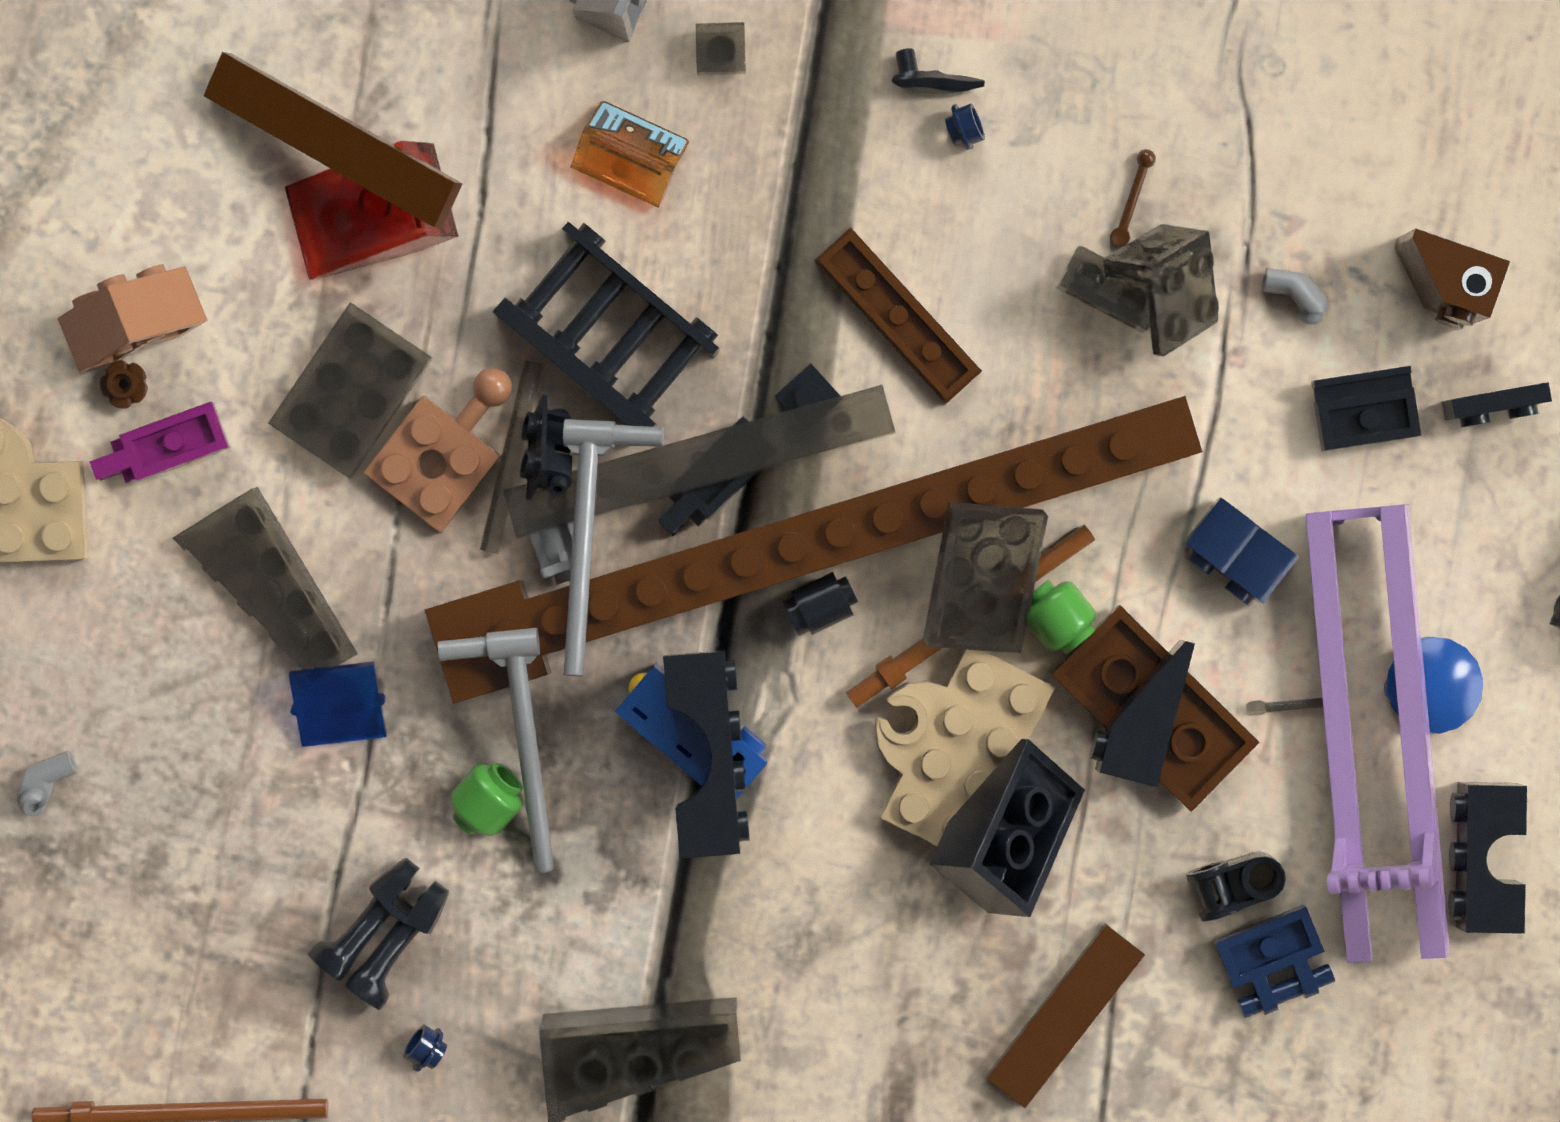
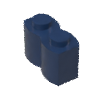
[1182,497,1299,605]

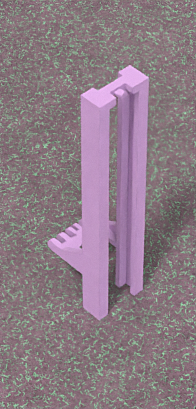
[1306,504,1450,963]

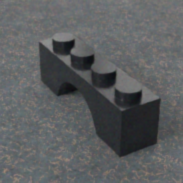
[663,650,750,859]

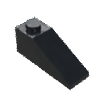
[1090,640,1195,787]

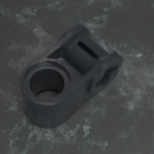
[1186,851,1286,922]

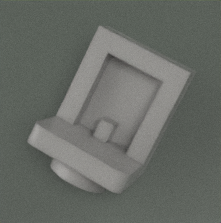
[526,508,592,585]

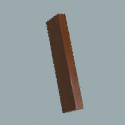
[815,227,982,405]
[986,923,1145,1108]

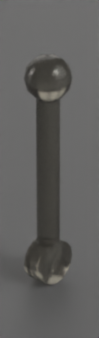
[1246,698,1323,716]

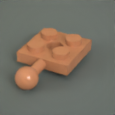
[363,368,512,533]

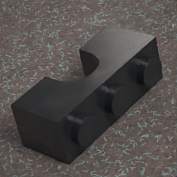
[1448,782,1527,934]

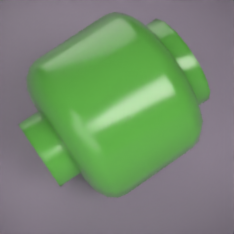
[1023,580,1096,654]
[450,763,523,836]

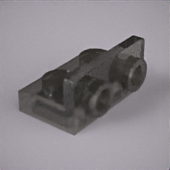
[1056,246,1164,333]

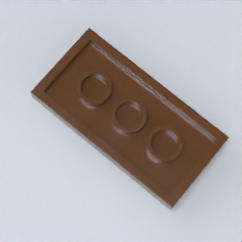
[1050,605,1260,812]

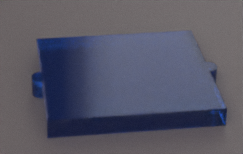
[288,661,387,747]

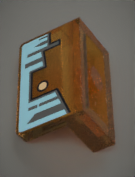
[570,101,689,208]

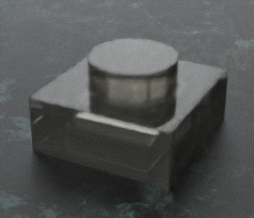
[695,22,746,75]

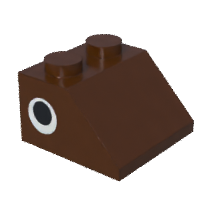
[1395,228,1510,329]

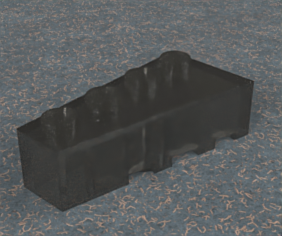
[539,997,741,1122]

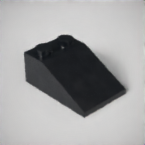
[929,739,1085,917]

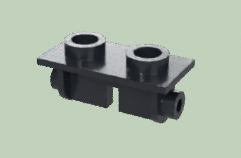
[520,394,572,500]

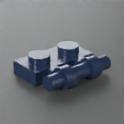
[1213,905,1335,1018]

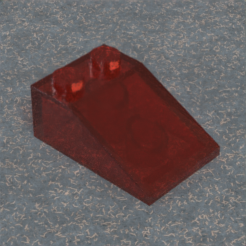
[284,140,459,280]

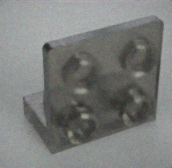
[1103,224,1219,357]

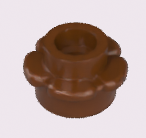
[99,360,148,409]

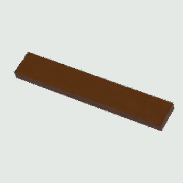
[203,52,463,228]

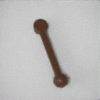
[1110,149,1156,247]

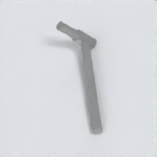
[563,419,664,677]
[438,628,554,873]

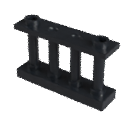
[493,222,720,427]

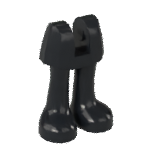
[308,858,449,1010]

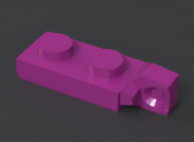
[89,401,231,483]

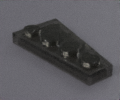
[172,487,358,681]

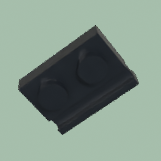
[1311,366,1421,451]

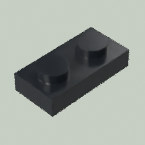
[1442,382,1552,428]

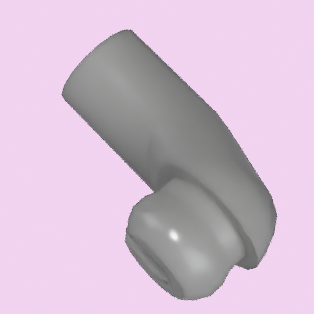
[1262,268,1328,325]
[17,751,78,817]

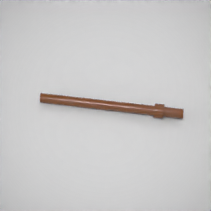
[845,525,1095,708]
[32,1099,328,1122]

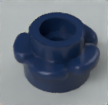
[945,103,985,150]
[403,1024,447,1072]

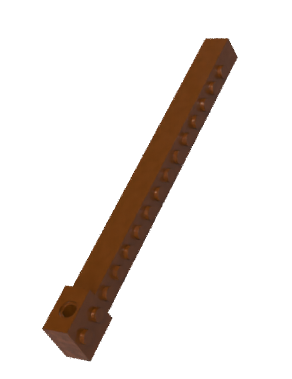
[424,396,1203,704]

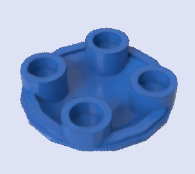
[1384,636,1483,734]

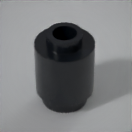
[782,571,858,636]

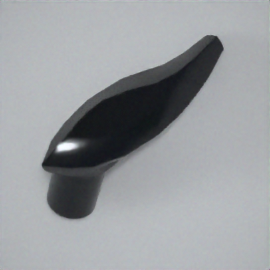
[891,48,985,94]

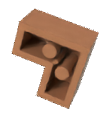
[57,264,208,373]

